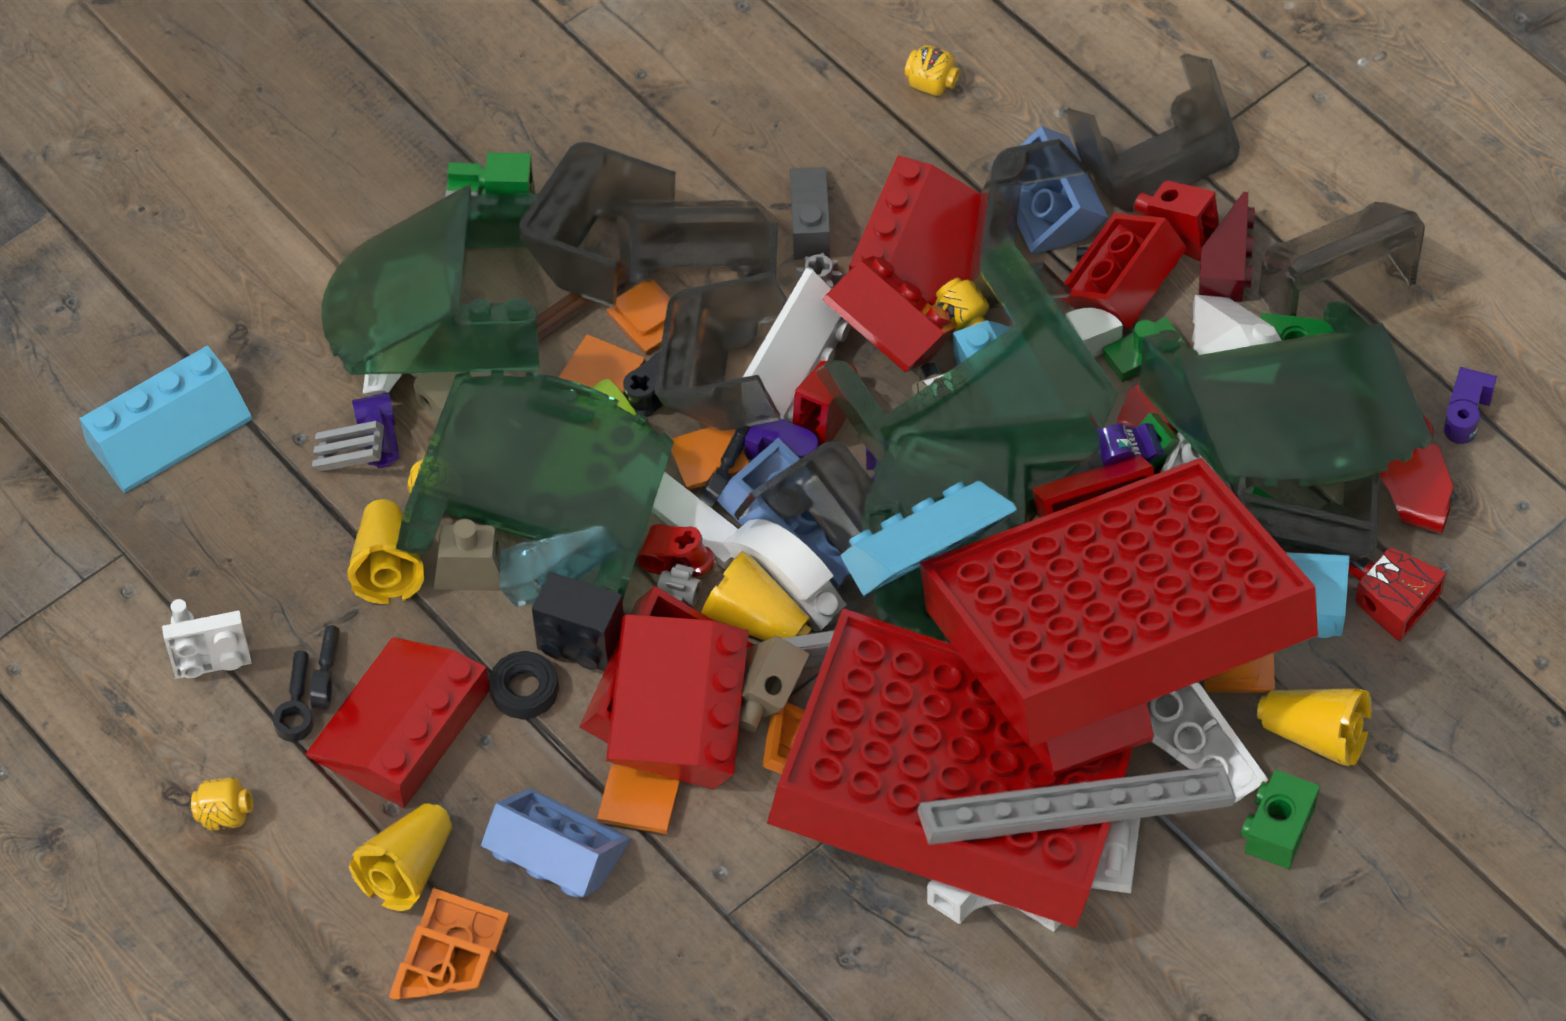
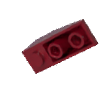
[1198,192,1255,302]

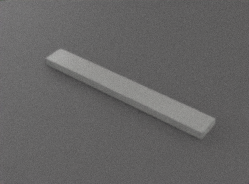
[917,765,1236,845]

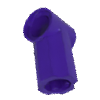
[352,393,400,468]

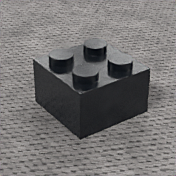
[532,572,624,671]

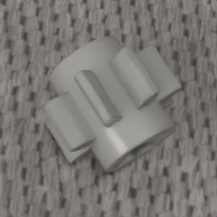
[796,253,842,289]
[657,564,702,608]

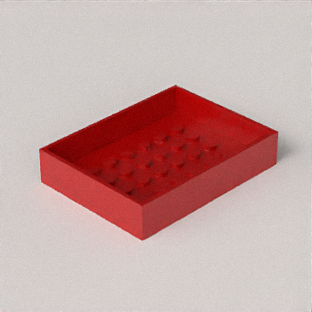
[920,457,1318,748]
[767,608,1133,928]

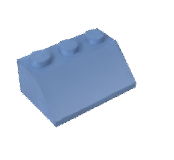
[992,126,1108,254]
[481,787,631,897]

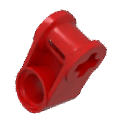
[637,524,715,577]

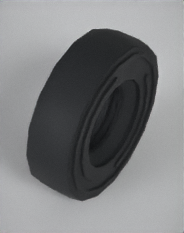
[489,651,559,719]

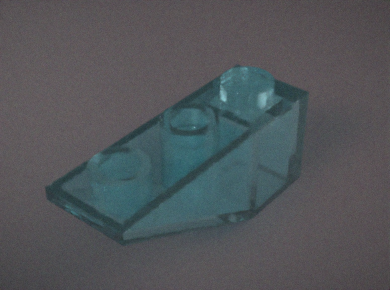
[499,525,621,607]

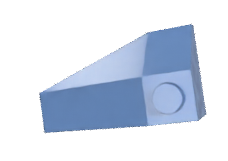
[716,438,852,589]

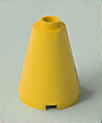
[347,499,424,604]
[701,551,812,641]
[1257,688,1372,767]
[349,804,452,911]

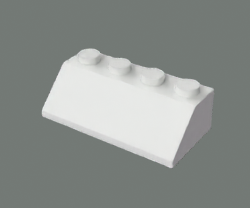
[741,268,851,425]

